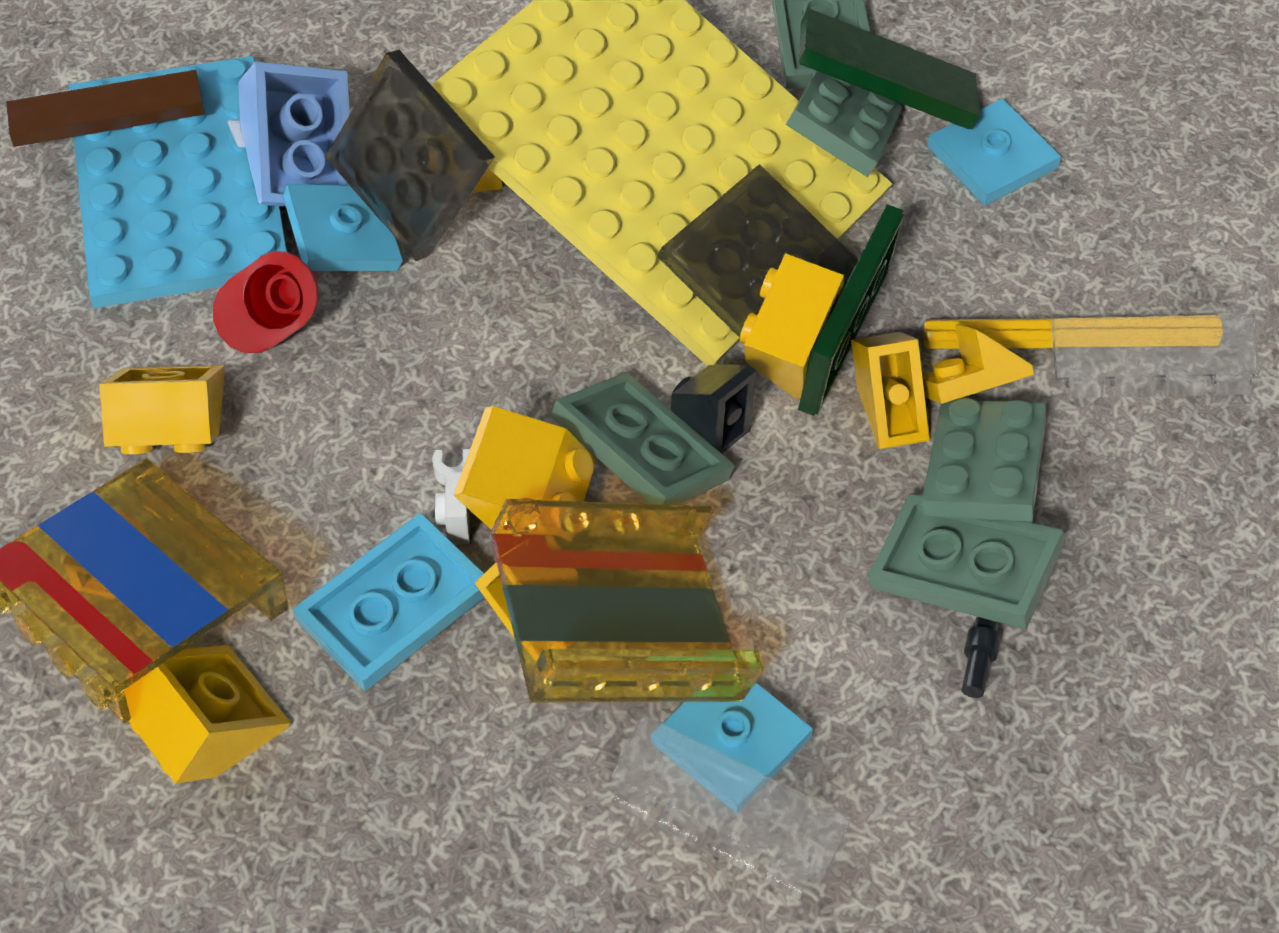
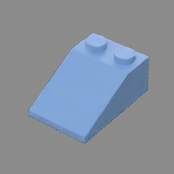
[238,62,354,206]

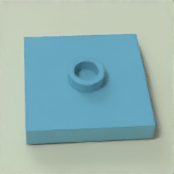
[927,98,1061,206]
[283,184,403,271]
[651,660,813,815]

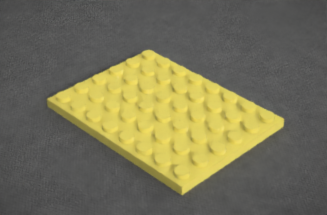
[418,0,892,366]

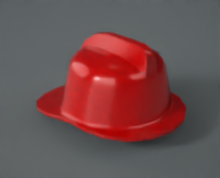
[213,251,320,353]

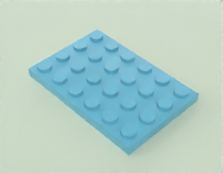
[68,56,287,308]

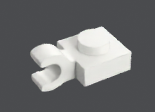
[432,449,470,545]

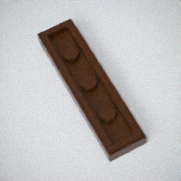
[6,70,205,147]

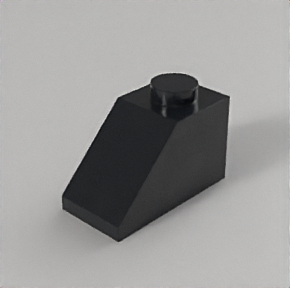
[671,365,756,454]

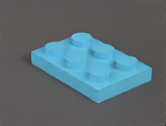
[292,513,485,692]

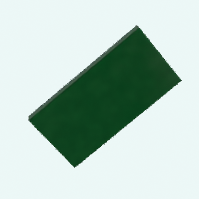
[799,8,980,130]
[798,204,904,416]

